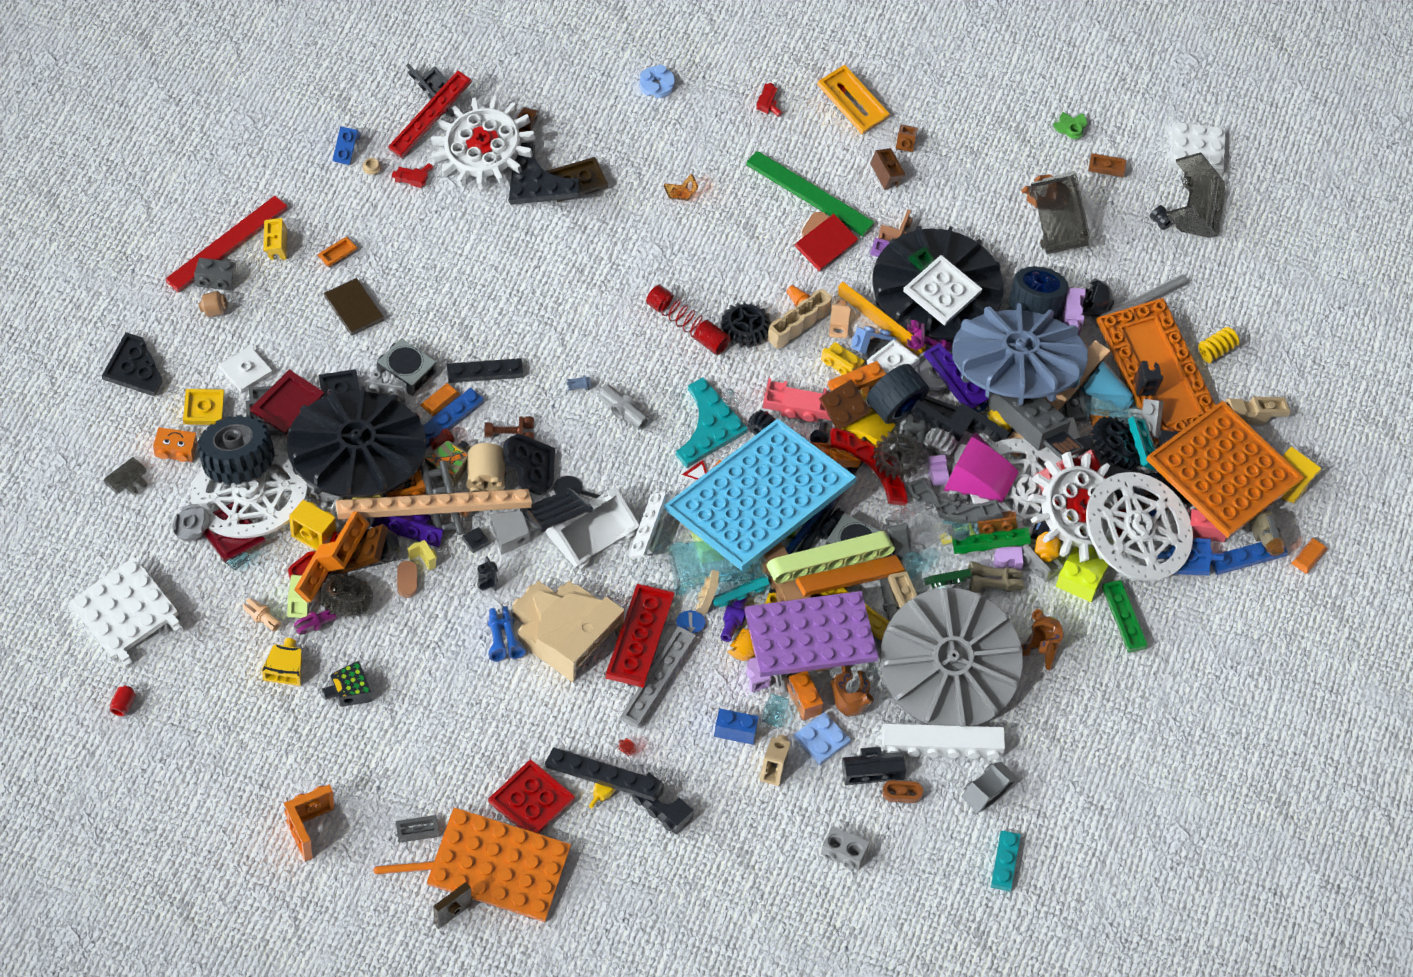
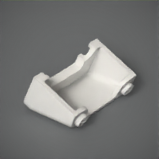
[545,487,640,568]

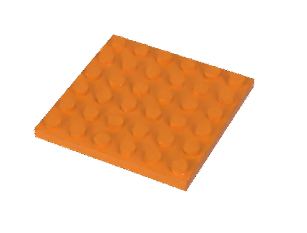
[1146,400,1304,538]

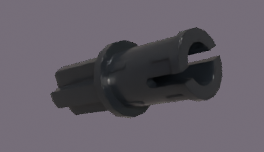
[817,508,845,540]

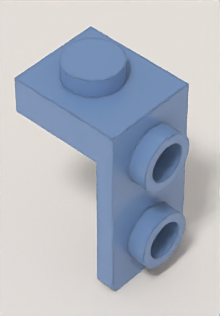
[851,325,896,354]

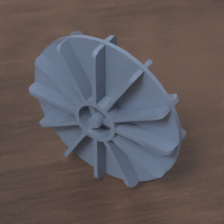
[952,303,1088,405]

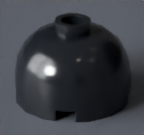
[1082,278,1114,316]

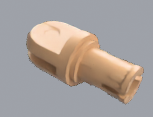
[243,598,281,632]

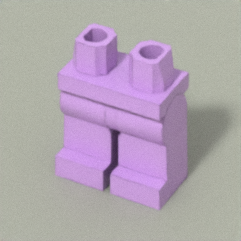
[1062,288,1085,337]

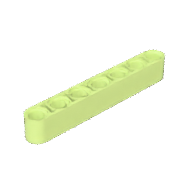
[767,531,895,584]

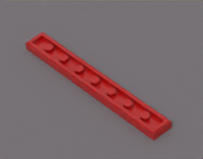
[165,195,288,293]

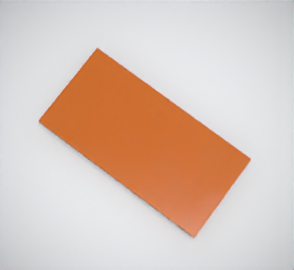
[1096,298,1216,447]

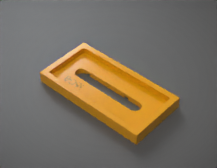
[817,64,890,134]

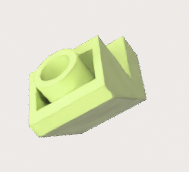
[287,575,309,618]

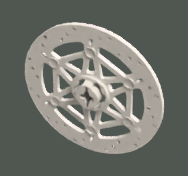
[970,438,1061,542]
[191,449,308,538]
[1086,472,1193,581]

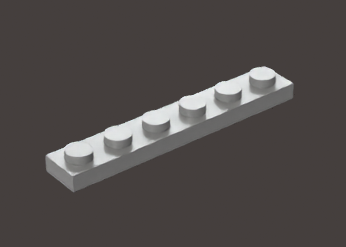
[620,626,696,729]

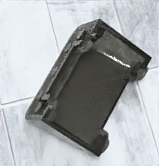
[1029,171,1091,254]

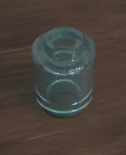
[902,551,922,578]

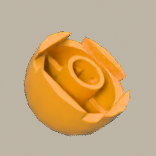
[727,623,755,661]

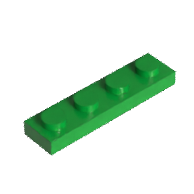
[952,527,1031,554]
[1102,580,1148,653]

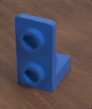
[332,126,361,165]

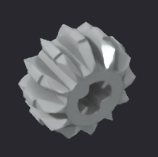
[924,428,957,457]

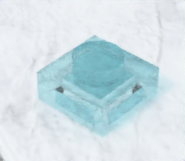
[222,552,250,571]

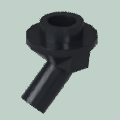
[810,422,829,443]

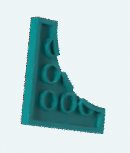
[675,377,748,468]

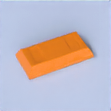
[317,236,358,267]
[420,383,460,417]
[1291,538,1328,574]

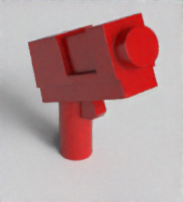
[756,83,783,117]
[392,163,433,188]

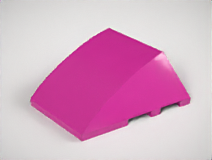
[943,432,1019,502]

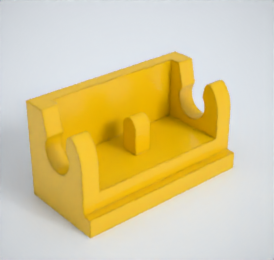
[263,218,288,260]

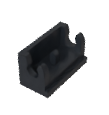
[1134,361,1163,397]

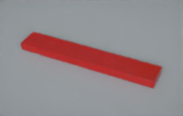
[388,70,472,159]

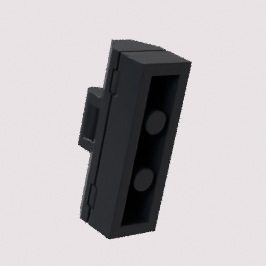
[842,746,906,785]

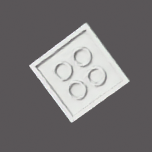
[1170,121,1225,174]
[904,255,982,325]

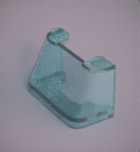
[668,541,755,595]

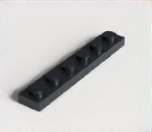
[545,747,663,801]

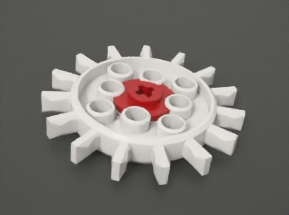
[431,97,535,189]
[1028,452,1132,562]

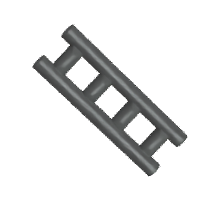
[420,460,464,539]

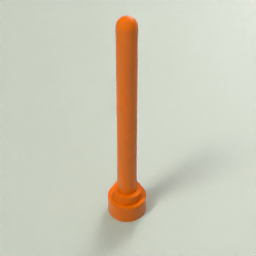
[373,861,434,874]

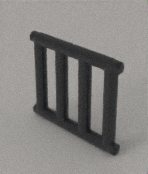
[520,488,593,532]

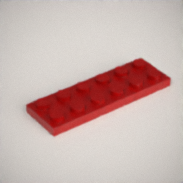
[605,584,675,688]

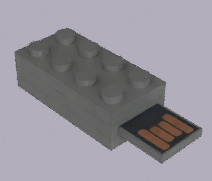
[989,394,1084,460]

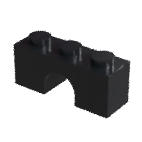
[632,772,694,835]

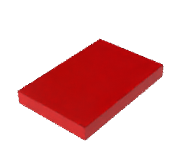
[794,213,858,271]

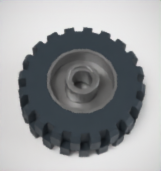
[197,415,275,485]

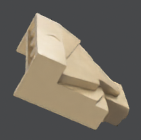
[512,580,624,682]

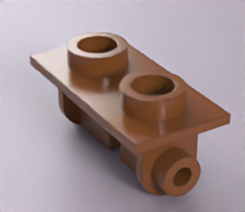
[978,511,1018,534]

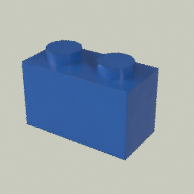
[714,708,759,745]

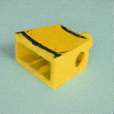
[262,638,302,686]

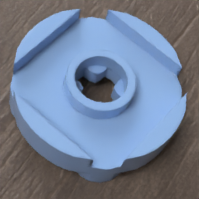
[639,65,675,98]

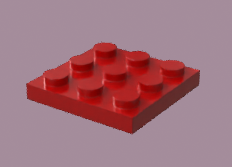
[488,759,575,834]

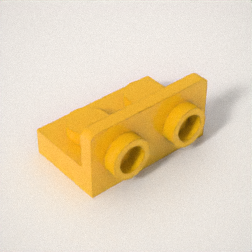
[821,342,865,375]

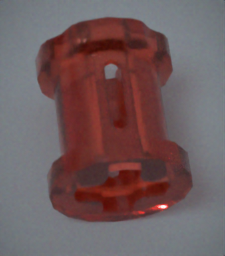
[429,428,455,450]

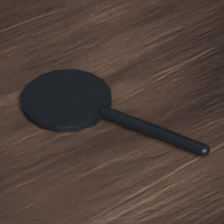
[554,476,601,498]

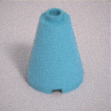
[1081,361,1134,409]

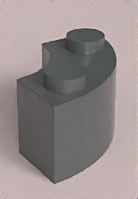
[961,762,1018,813]

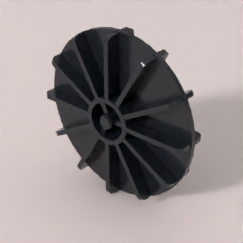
[872,226,1004,340]
[287,386,426,500]

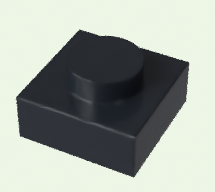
[462,527,489,553]

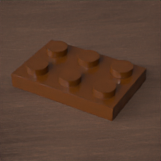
[334,524,388,575]

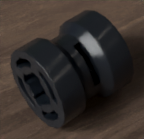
[1149,205,1175,230]

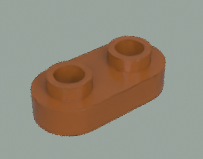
[882,780,923,803]

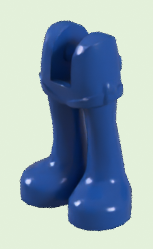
[487,606,526,662]

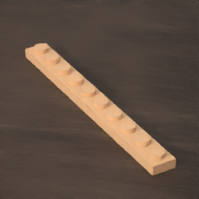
[336,489,532,519]

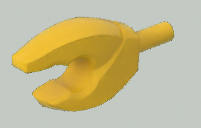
[589,783,616,809]

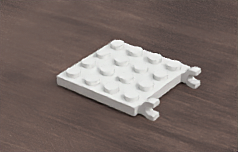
[69,557,182,667]

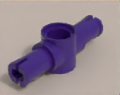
[720,593,749,642]

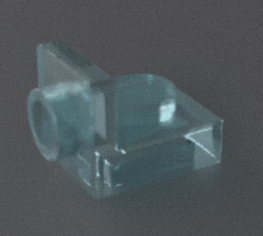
[762,693,789,728]

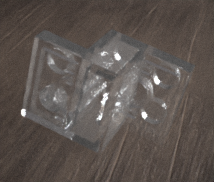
[885,500,955,550]

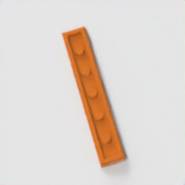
[795,555,905,597]

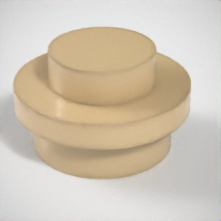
[363,158,381,175]

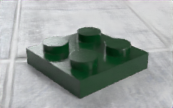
[924,568,971,588]

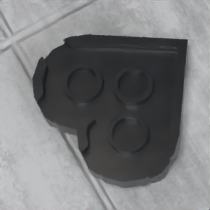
[503,434,555,495]

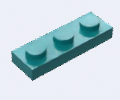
[1128,416,1156,471]
[712,575,770,608]
[990,830,1021,892]

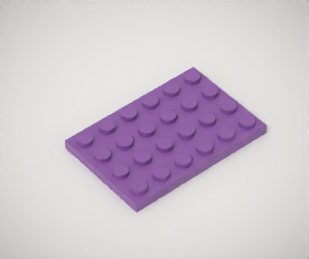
[745,591,878,677]

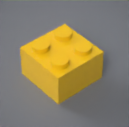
[289,499,336,550]

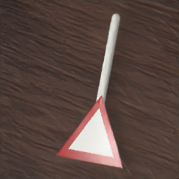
[681,460,707,481]

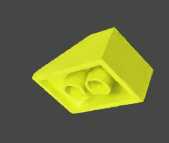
[1056,546,1109,602]

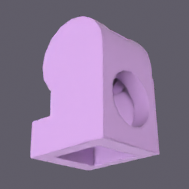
[927,455,949,486]
[993,546,1023,570]
[746,658,771,693]

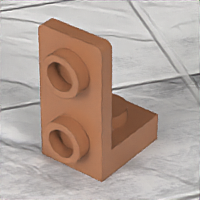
[878,209,913,241]

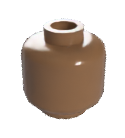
[199,291,228,317]

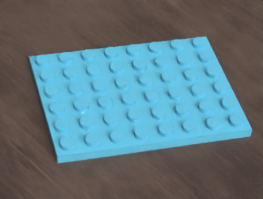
[664,418,857,571]

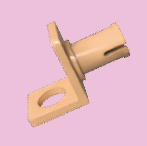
[829,300,851,339]

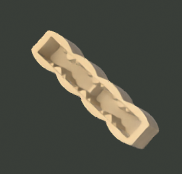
[768,289,832,349]

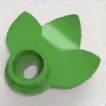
[1053,112,1087,139]

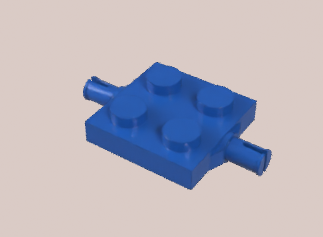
[1157,538,1224,576]

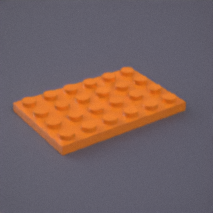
[427,807,571,922]

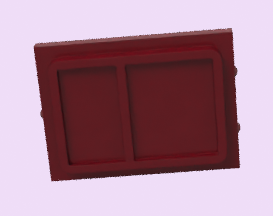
[250,369,325,434]
[203,502,266,563]

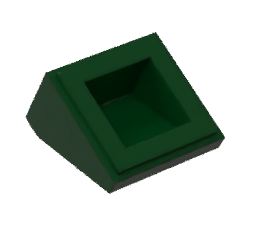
[908,247,935,272]

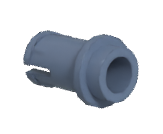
[567,375,591,391]

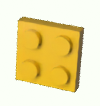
[183,389,224,425]

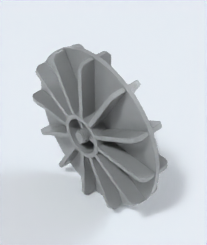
[880,587,1023,727]

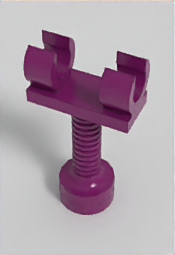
[907,320,951,352]

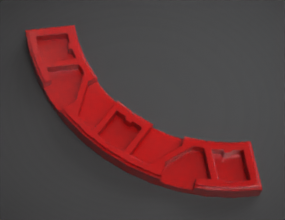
[830,428,908,506]

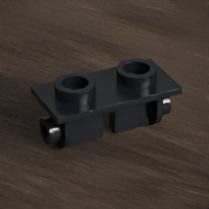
[477,556,498,591]

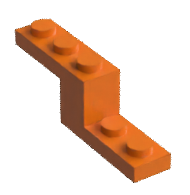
[828,361,886,397]
[294,511,369,602]

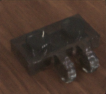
[104,457,148,496]

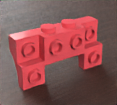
[763,378,831,422]

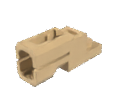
[1225,396,1291,425]

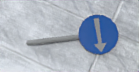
[665,610,705,634]

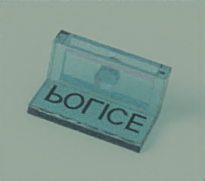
[1090,393,1130,418]

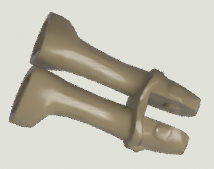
[968,561,1024,593]

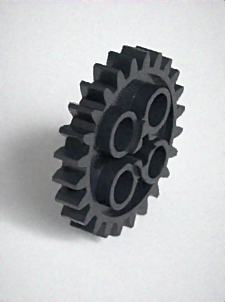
[1091,415,1141,469]

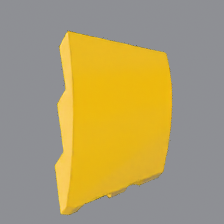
[841,408,895,448]
[1281,446,1321,503]

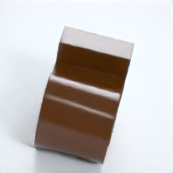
[516,107,539,132]

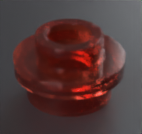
[617,738,637,756]

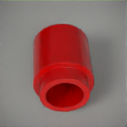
[109,685,136,717]

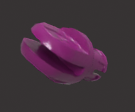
[294,608,337,635]

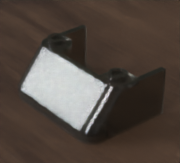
[1166,152,1226,238]

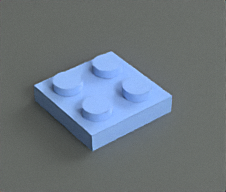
[794,712,851,765]

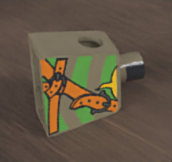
[425,440,470,487]

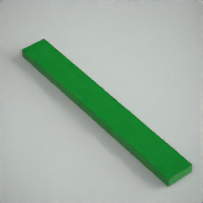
[746,151,874,237]

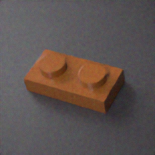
[1088,153,1126,177]

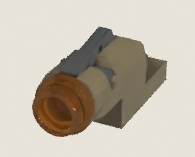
[1249,509,1285,556]

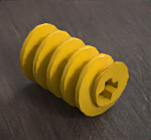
[1198,327,1239,364]

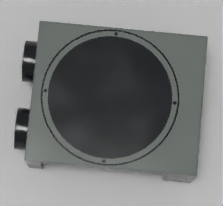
[377,338,436,396]
[826,513,880,560]

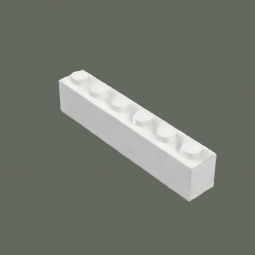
[882,724,1005,759]

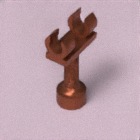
[484,416,534,439]

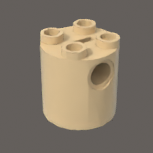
[466,443,506,492]

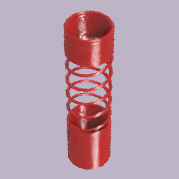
[646,284,730,355]

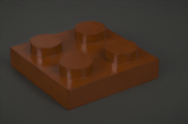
[819,379,871,429]

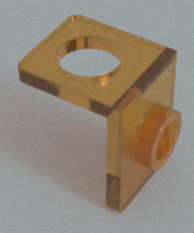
[663,174,698,201]

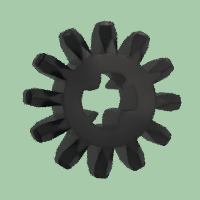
[747,409,776,435]

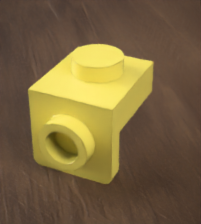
[407,540,438,571]

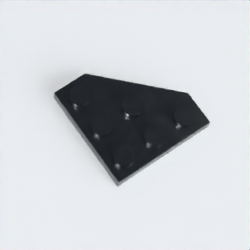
[102,332,163,397]

